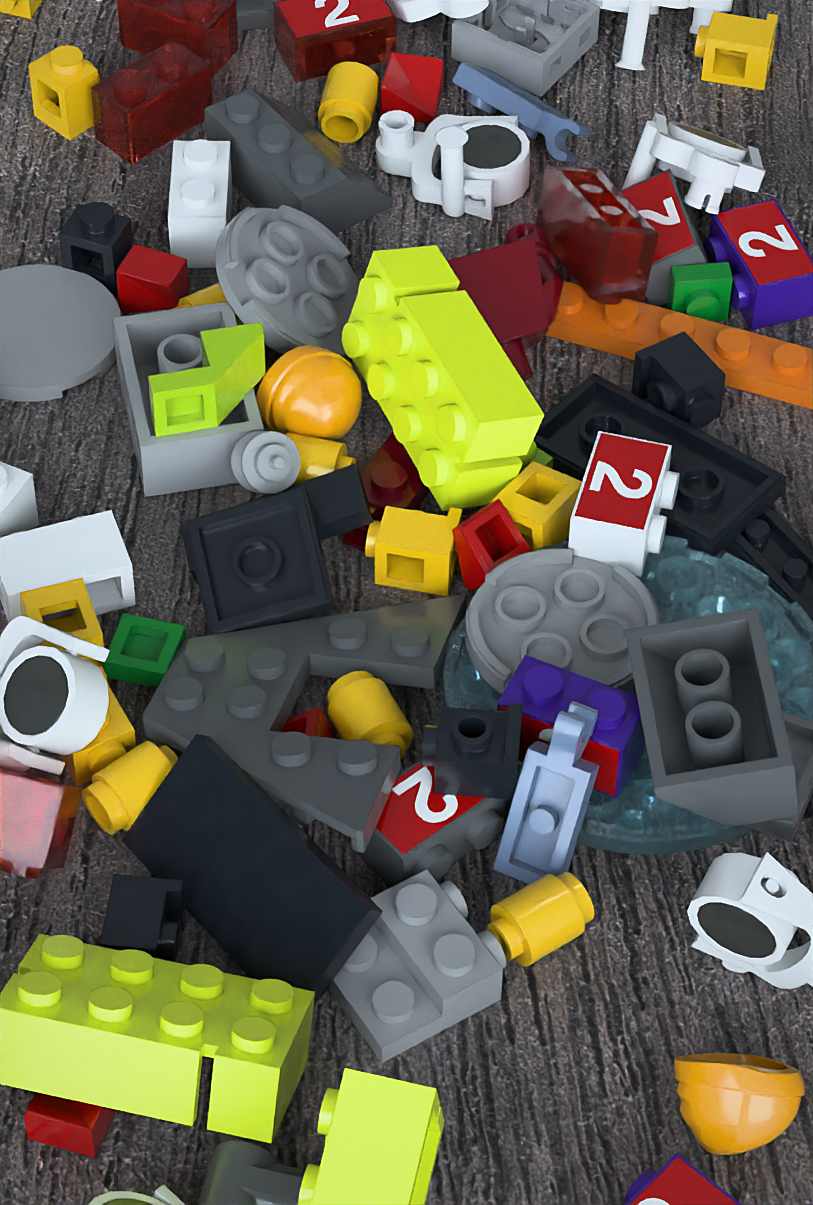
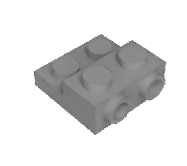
[328,869,506,1063]

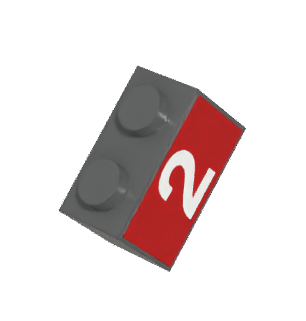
[606,169,709,307]
[350,759,506,887]

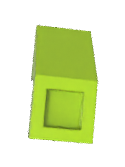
[148,322,266,437]

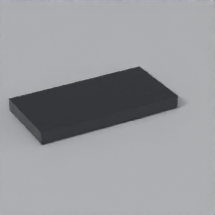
[533,373,787,561]
[121,734,383,1005]

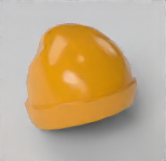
[256,345,362,441]
[674,1053,805,1155]

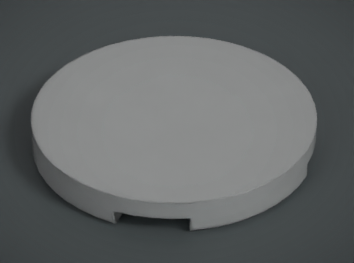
[215,205,359,357]
[0,264,121,402]
[465,548,660,694]

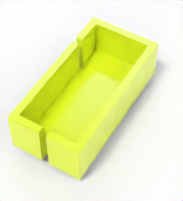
[341,245,545,511]
[0,934,315,1144]
[298,1068,445,1205]

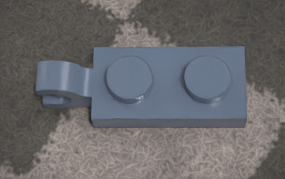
[452,62,591,163]
[493,701,600,884]

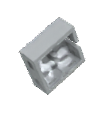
[451,0,600,97]

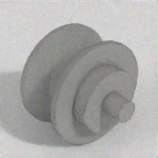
[231,431,300,494]

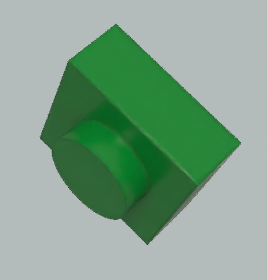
[667,262,733,321]
[103,613,186,688]

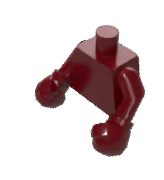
[432,222,564,381]

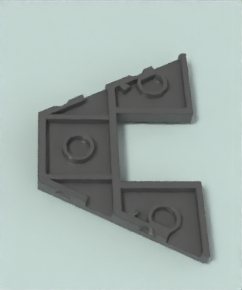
[142,595,466,853]

